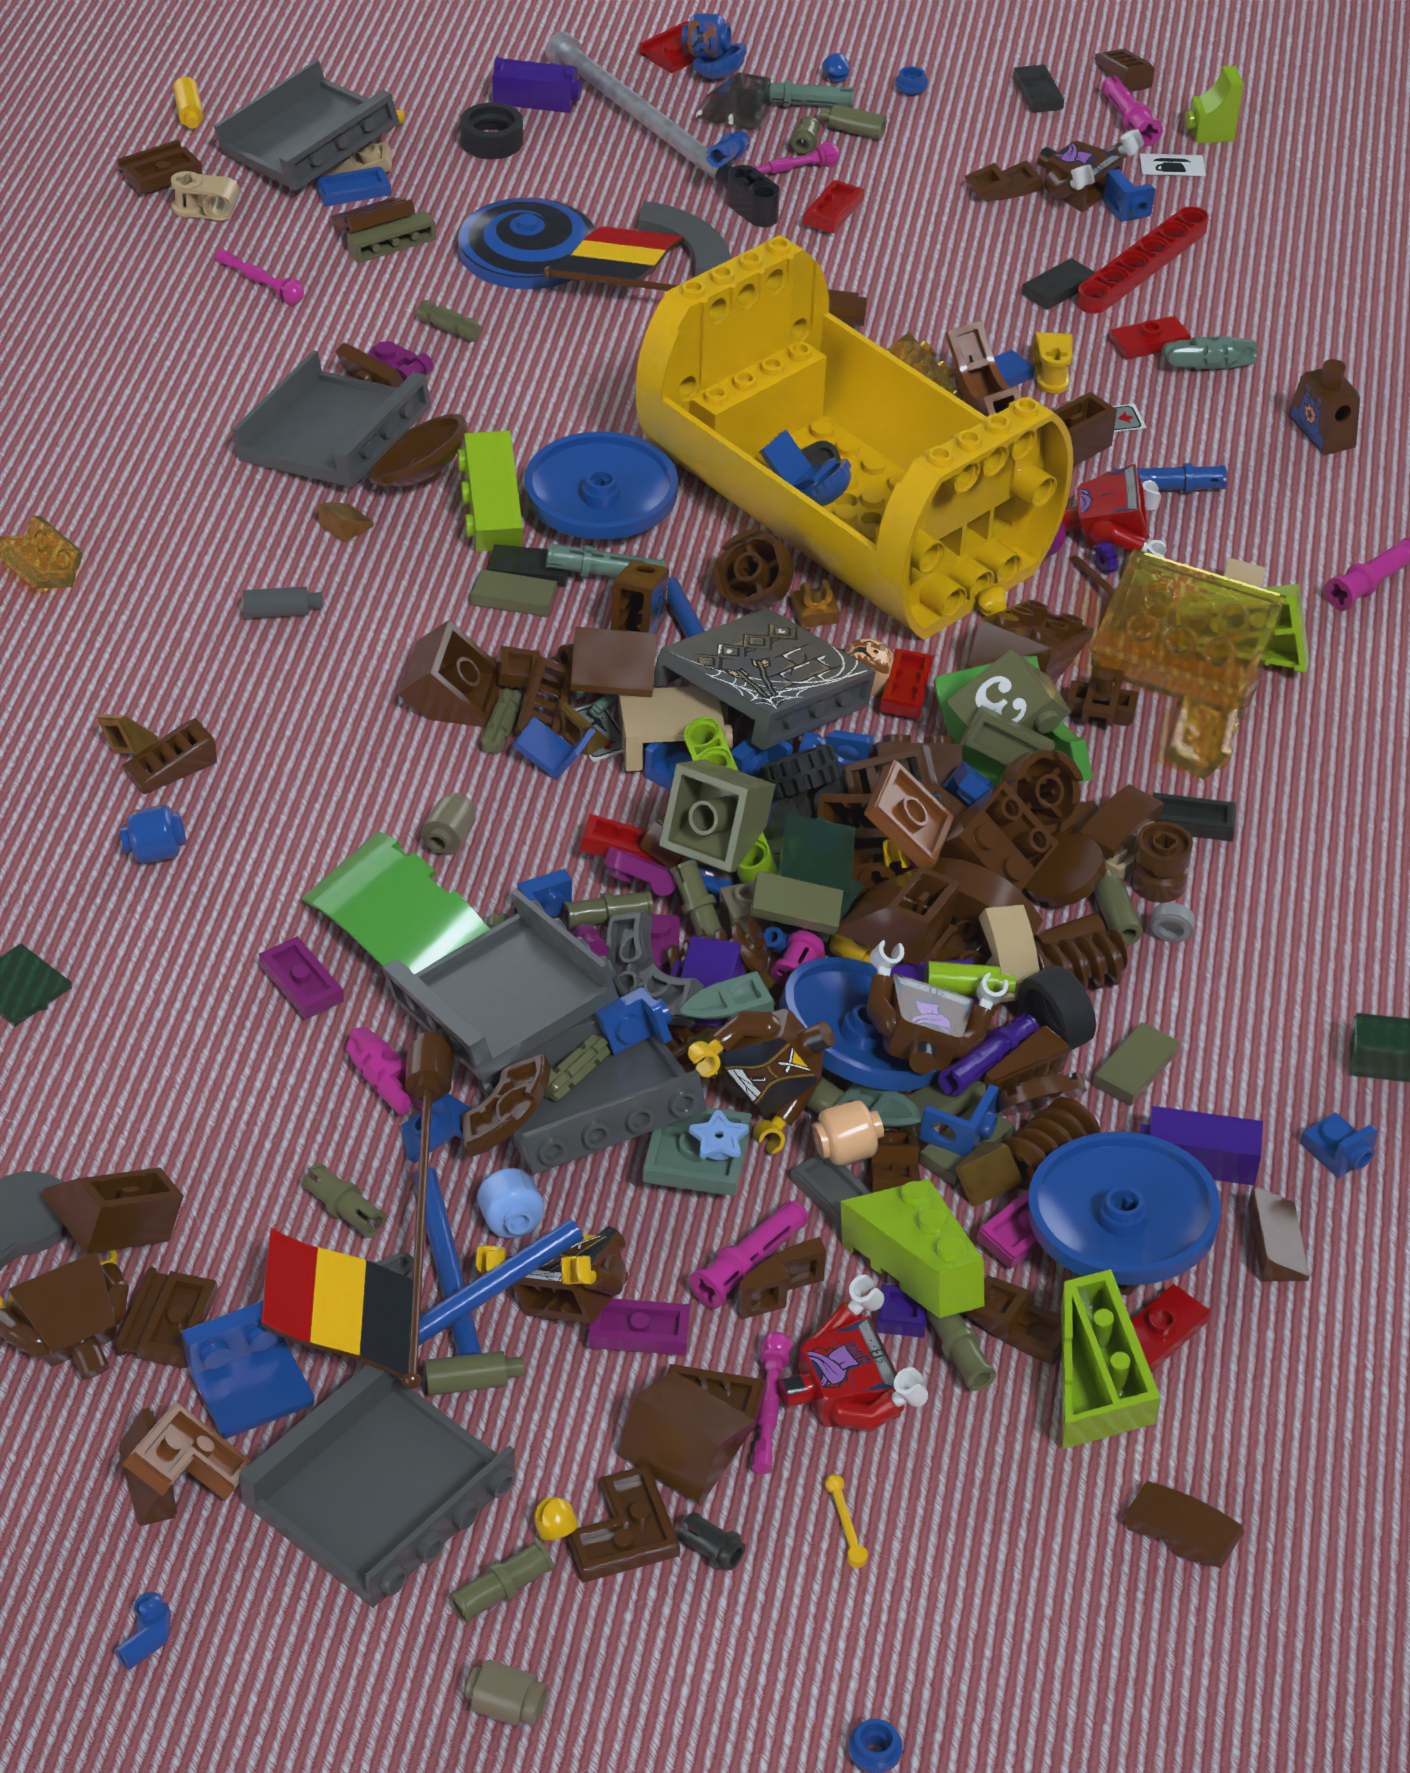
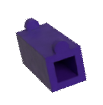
[492,57,582,113]
[1139,1106,1263,1186]

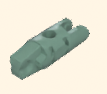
[1161,336,1257,370]

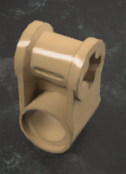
[171,171,240,221]

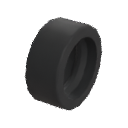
[460,102,523,159]
[1018,965,1096,1051]

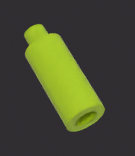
[924,961,1016,997]

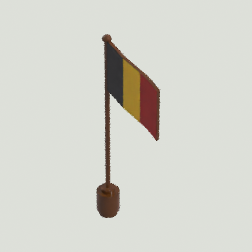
[543,226,867,329]
[261,1032,453,1389]

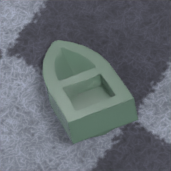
[680,971,774,1020]
[837,1082,923,1127]

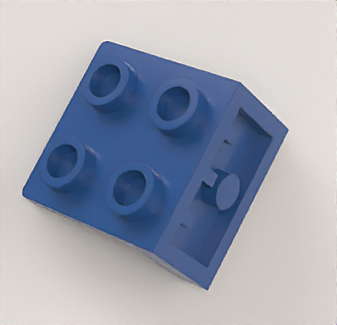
[182,1301,314,1439]

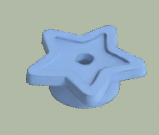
[688,1110,749,1160]

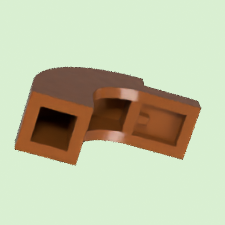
[945,320,1022,417]

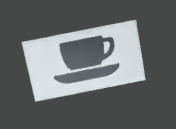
[1139,154,1206,176]

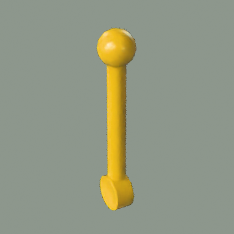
[825,1474,868,1568]

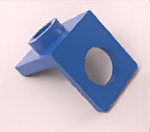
[759,430,837,490]
[513,717,595,780]
[827,730,874,773]
[920,1084,999,1157]
[402,1093,490,1163]

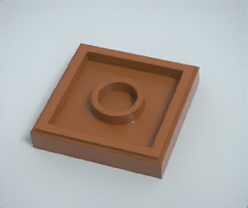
[864,759,954,870]

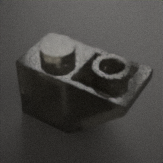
[696,72,771,130]

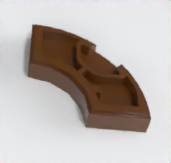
[462,1053,550,1157]

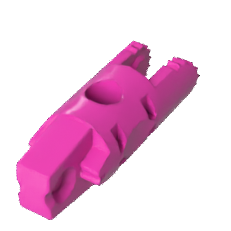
[346,1026,435,1115]

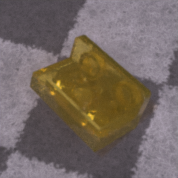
[886,332,957,394]
[0,516,83,591]
[1164,693,1239,780]

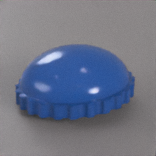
[693,43,747,79]
[799,458,851,507]

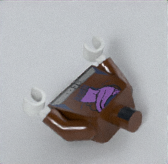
[1037,129,1144,213]
[866,940,1009,1074]

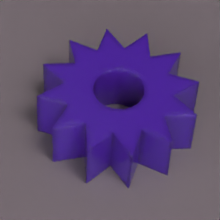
[1093,542,1119,574]

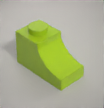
[1185,65,1244,143]

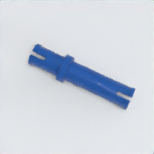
[706,131,750,167]
[1111,463,1227,493]

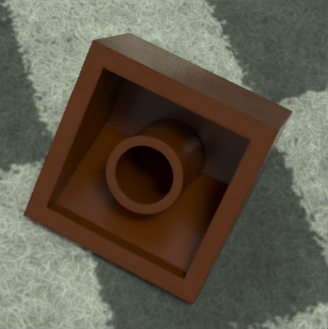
[398,620,501,727]

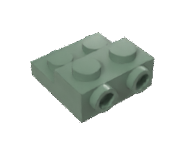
[643,1107,752,1196]

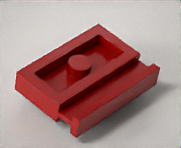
[639,21,696,74]

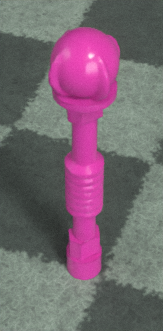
[751,142,840,174]
[215,248,304,305]
[751,1332,793,1474]

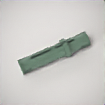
[754,80,854,108]
[545,543,665,578]

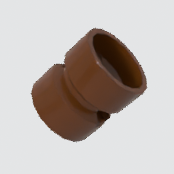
[1130,821,1193,903]

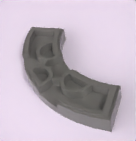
[638,201,731,277]
[606,911,704,1026]

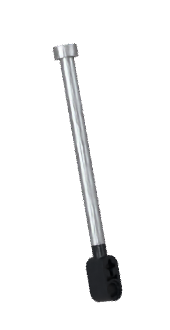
[545,32,780,227]

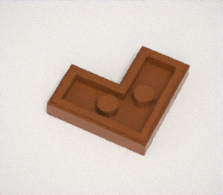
[122,1402,253,1501]

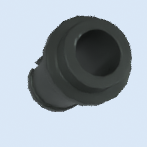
[677,1512,746,1570]

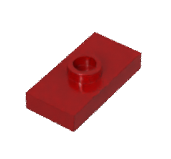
[803,180,864,233]
[1110,316,1191,360]
[880,648,935,719]
[579,814,664,866]
[1131,1283,1211,1373]

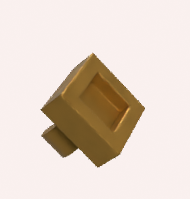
[791,580,840,628]

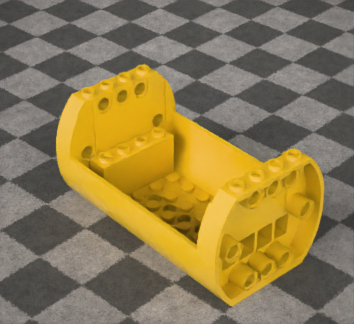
[636,235,1073,640]

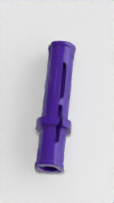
[938,1013,1039,1097]

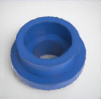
[895,66,928,96]
[848,1719,903,1773]

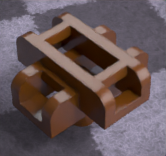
[1066,665,1139,727]

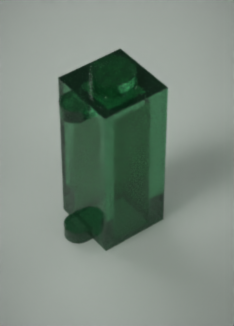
[1349,1013,1410,1082]

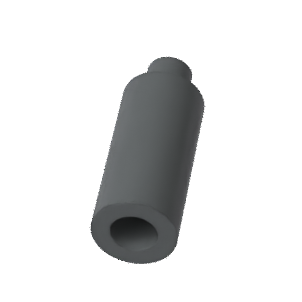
[243,586,323,619]

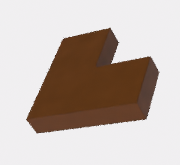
[567,1465,680,1583]

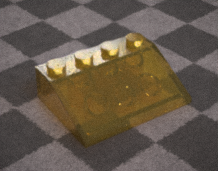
[1090,549,1286,720]

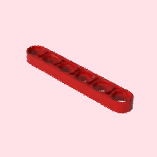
[1077,206,1209,314]

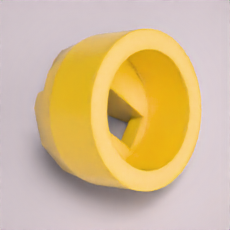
[978,585,1007,617]
[534,1497,578,1541]

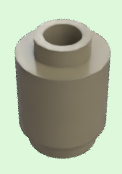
[421,793,476,855]
[465,1659,549,1727]

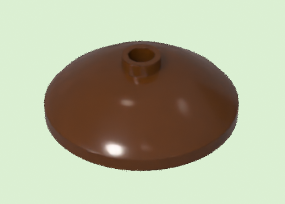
[365,414,469,486]

